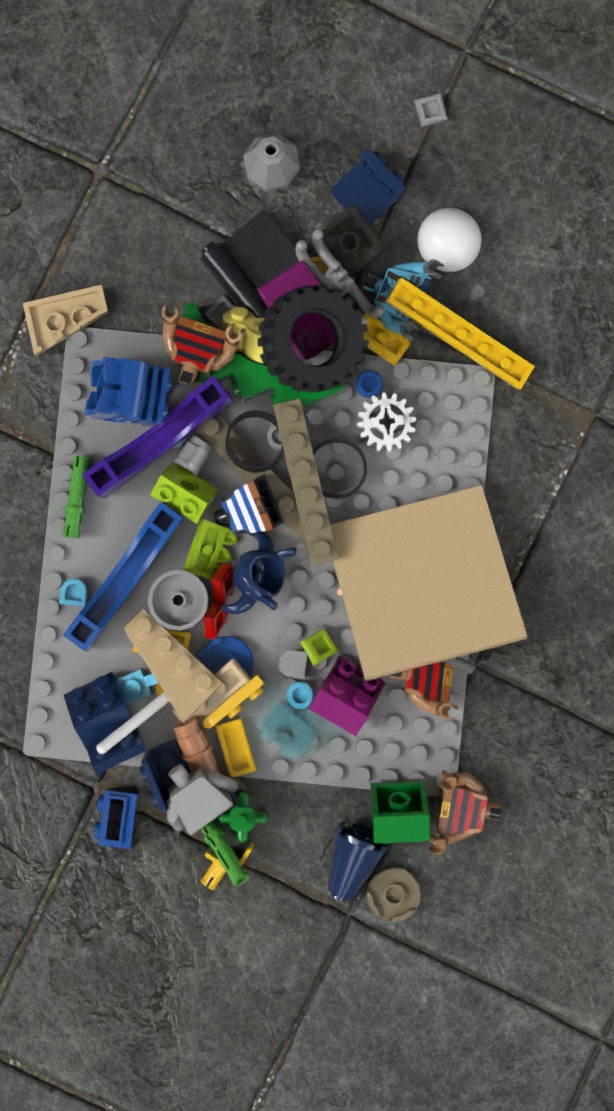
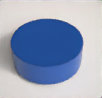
[356,370,383,399]

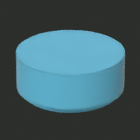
[287,681,314,709]

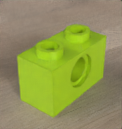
[150,461,218,524]

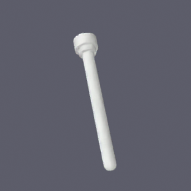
[97,692,169,754]

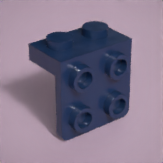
[330,148,405,228]

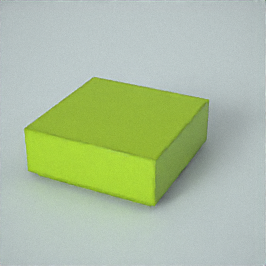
[300,628,338,666]

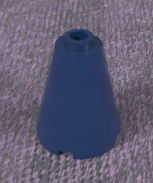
[328,822,389,902]

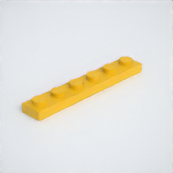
[385,278,535,390]

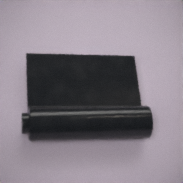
[200,209,299,318]

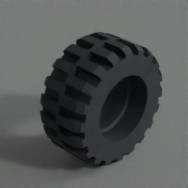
[257,284,369,393]

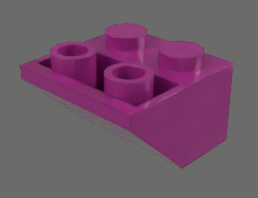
[309,655,386,736]

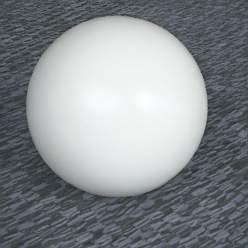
[417,208,481,272]

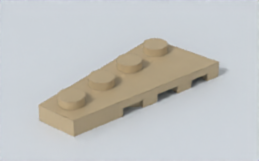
[124,609,222,724]

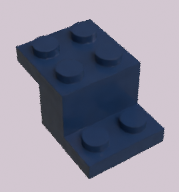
[63,672,147,774]

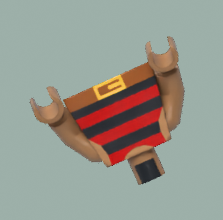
[161,302,246,386]
[390,661,458,721]
[428,770,501,855]

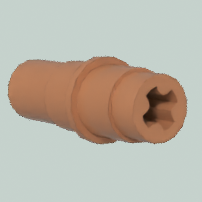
[173,716,220,773]

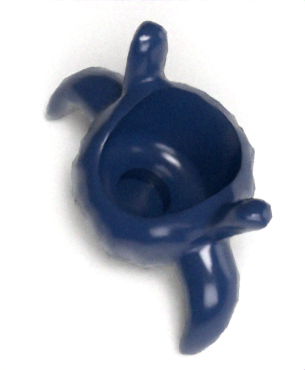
[221,531,297,614]

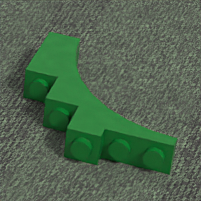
[182,301,345,408]

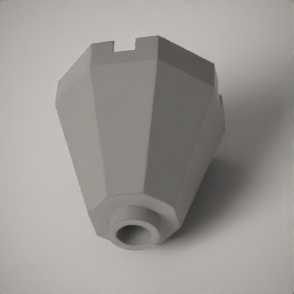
[243,133,300,192]

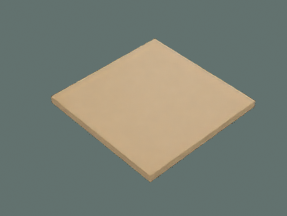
[330,485,527,681]

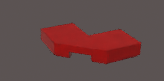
[203,563,234,640]

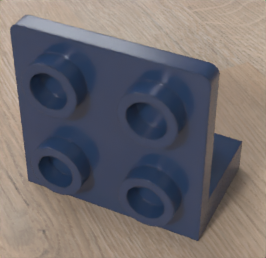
[139,739,190,813]

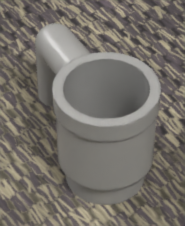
[174,436,211,476]

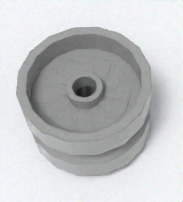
[148,570,209,631]

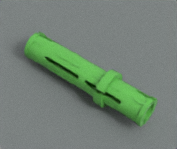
[63,456,91,539]
[201,819,249,886]

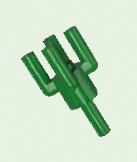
[218,790,268,843]

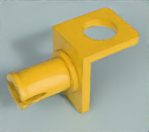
[200,842,255,890]

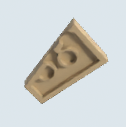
[23,285,109,357]

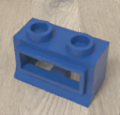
[94,789,139,849]

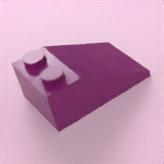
[257,260,335,360]

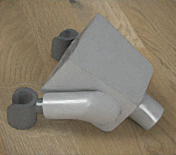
[166,764,247,837]

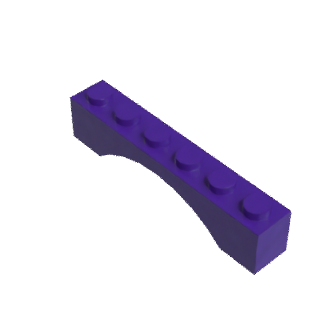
[82,376,234,499]

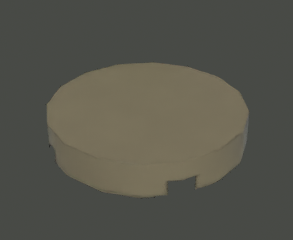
[367,866,421,922]

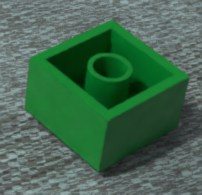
[370,780,430,844]

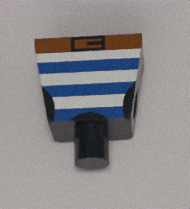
[214,474,284,535]

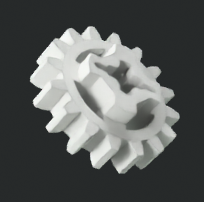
[357,393,416,452]

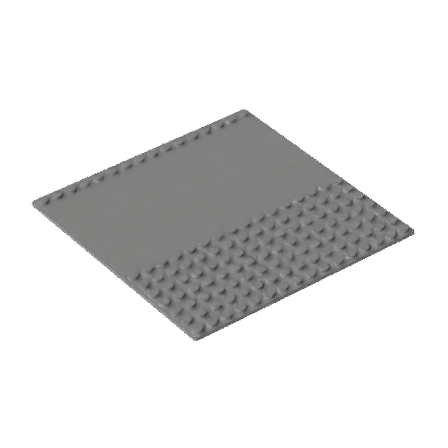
[23,327,495,796]

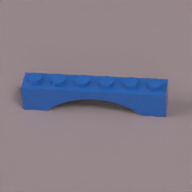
[63,502,184,652]

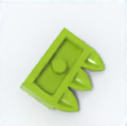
[183,519,238,580]

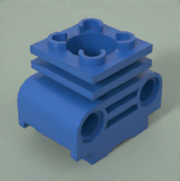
[84,357,172,426]

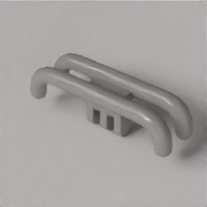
[295,229,384,324]

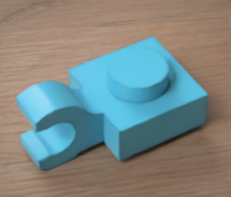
[116,668,158,704]

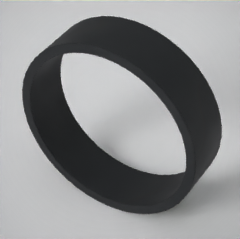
[225,410,284,472]
[313,438,367,499]

